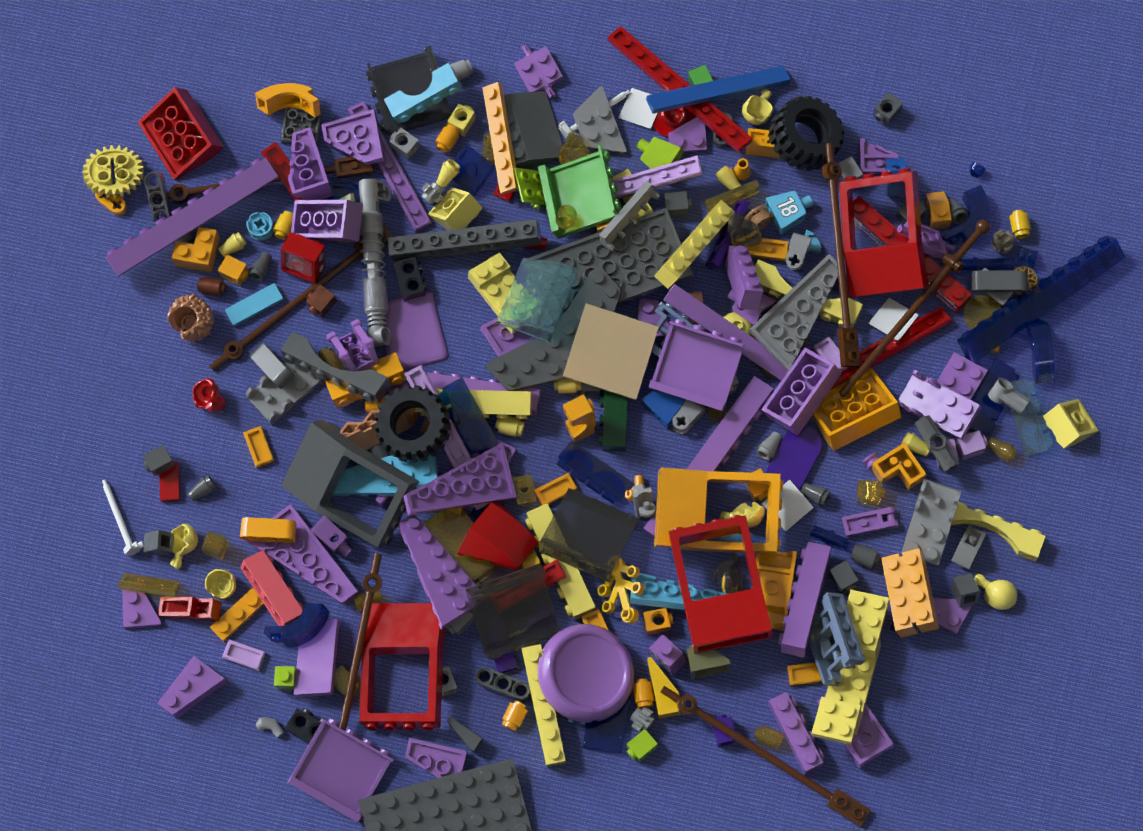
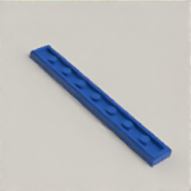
[646,66,791,114]

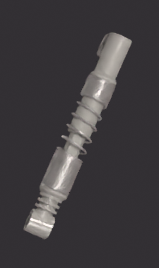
[359,179,391,347]

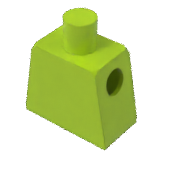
[637,137,685,169]

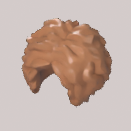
[167,294,214,343]

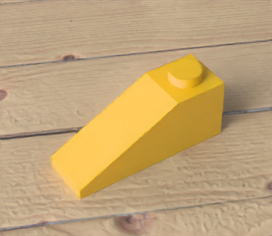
[647,657,685,719]

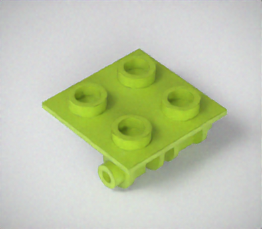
[514,168,546,210]

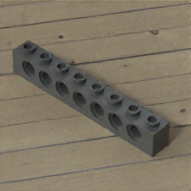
[388,219,542,262]

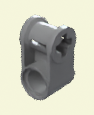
[786,233,812,271]
[673,400,706,435]

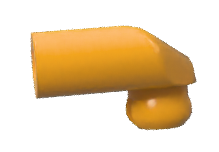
[625,475,644,501]

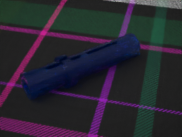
[961,257,1014,271]

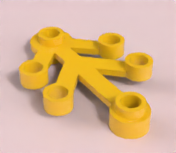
[598,556,645,624]

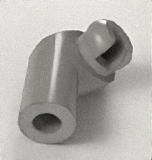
[256,717,285,738]

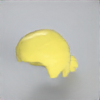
[742,89,773,125]
[720,501,765,528]
[170,524,198,570]
[974,574,1017,610]

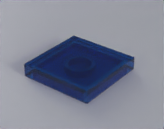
[452,144,496,196]

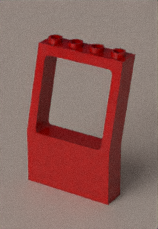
[839,168,929,297]
[669,515,772,654]
[359,603,446,731]

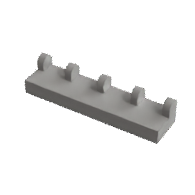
[599,181,660,251]

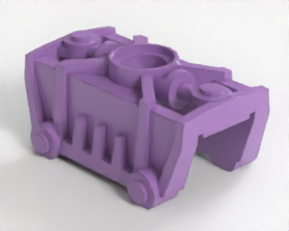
[326,319,379,371]

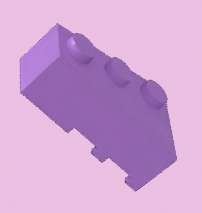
[157,656,228,719]

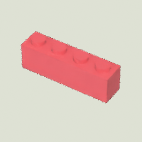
[240,550,304,631]

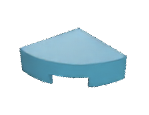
[805,230,821,253]

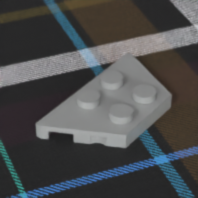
[573,86,627,154]

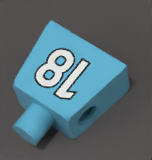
[765,191,813,235]

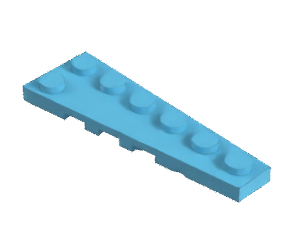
[630,572,728,610]

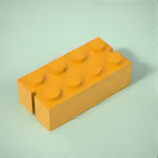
[881,548,939,638]

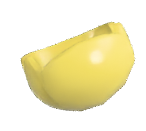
[205,569,236,599]

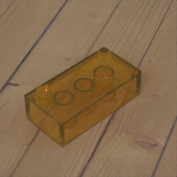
[424,507,501,585]

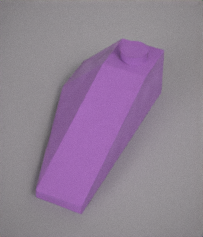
[288,127,333,200]

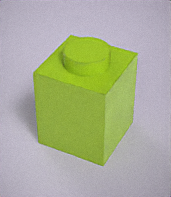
[274,666,296,690]
[626,729,658,762]

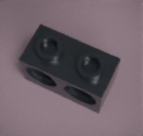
[393,257,428,301]
[285,708,323,744]

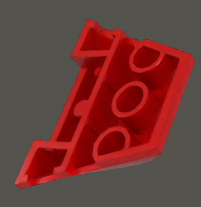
[457,501,539,570]

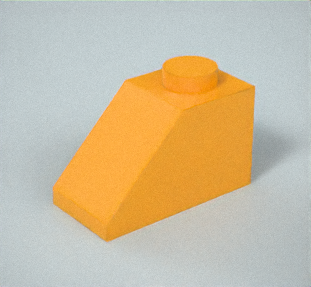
[925,191,952,229]

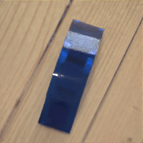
[264,603,330,648]

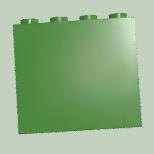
[538,145,622,239]

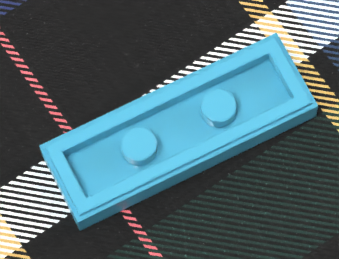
[225,283,284,327]

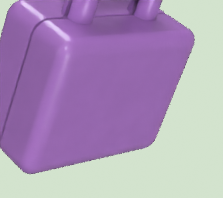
[385,291,448,371]

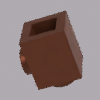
[306,284,337,318]

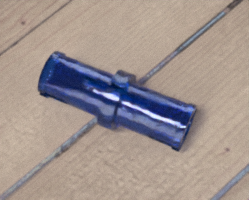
[810,524,851,551]

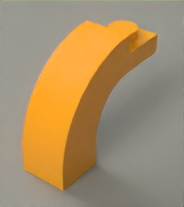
[255,83,320,117]

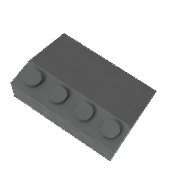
[504,91,566,169]

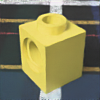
[447,103,476,137]

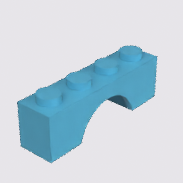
[384,63,463,123]

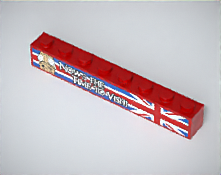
[853,196,972,314]

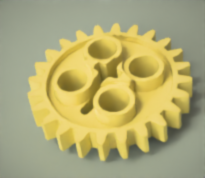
[82,145,144,199]

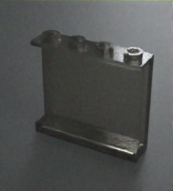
[365,46,451,136]
[538,488,639,582]
[465,564,561,659]

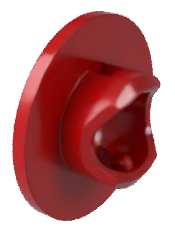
[652,107,696,138]

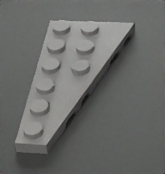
[748,254,838,372]

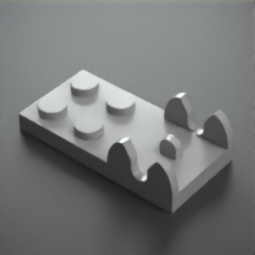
[246,362,326,425]
[901,479,962,565]

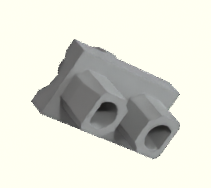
[632,483,656,519]

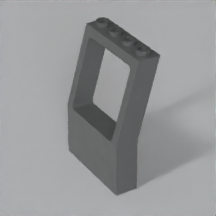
[281,419,419,547]

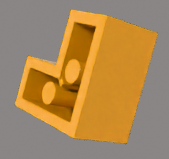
[171,227,220,272]
[871,443,926,490]

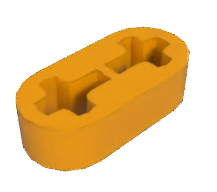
[95,192,127,216]

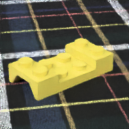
[468,252,544,334]

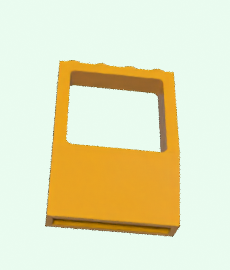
[654,467,783,554]

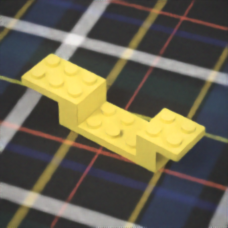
[812,590,889,745]

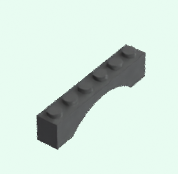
[281,332,391,404]

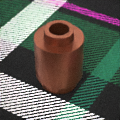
[197,276,227,298]

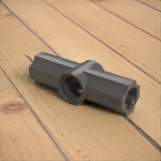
[915,415,960,473]

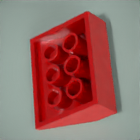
[138,87,224,180]

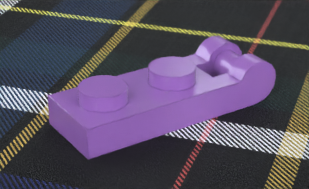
[841,507,899,537]

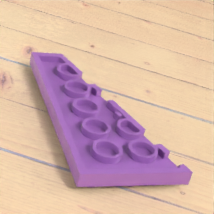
[403,442,517,515]
[245,504,359,605]
[398,514,487,630]

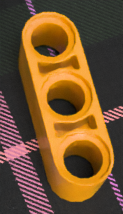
[240,517,297,543]

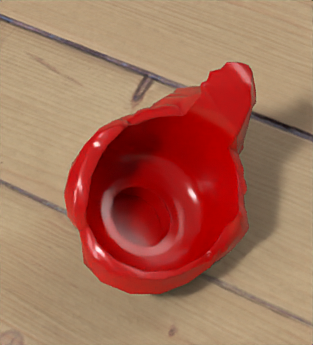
[192,378,227,413]

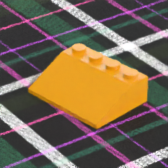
[812,368,901,451]

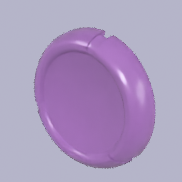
[538,624,634,723]

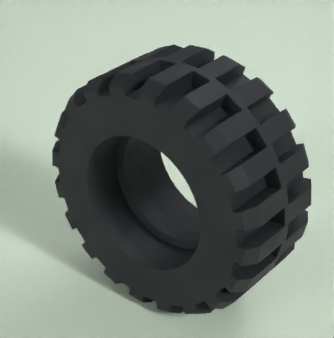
[769,96,844,171]
[374,385,451,463]

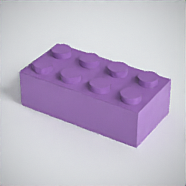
[291,200,363,241]
[761,348,842,435]

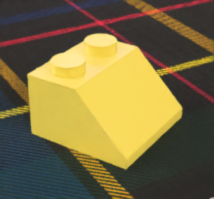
[428,187,483,230]
[1043,399,1099,448]

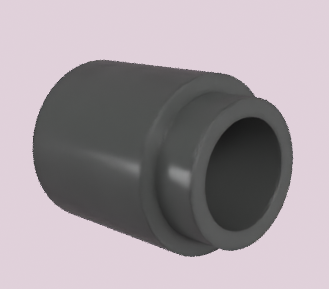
[850,544,880,569]

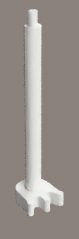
[558,90,630,141]
[102,480,144,556]

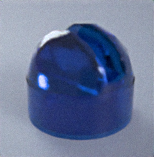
[969,162,986,178]

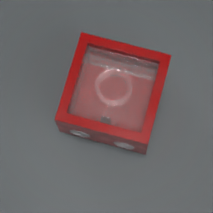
[281,232,325,284]

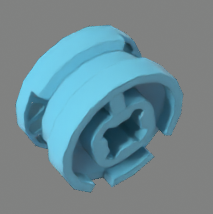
[246,212,274,241]

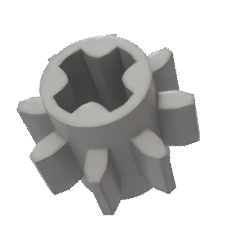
[421,182,444,205]
[630,707,655,731]

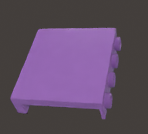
[649,319,745,411]
[287,718,394,822]

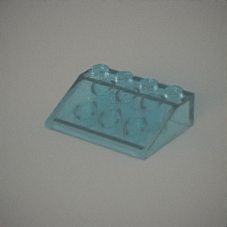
[496,258,578,343]

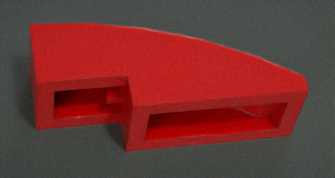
[158,597,222,621]

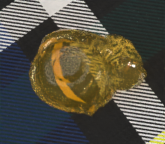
[559,132,590,165]

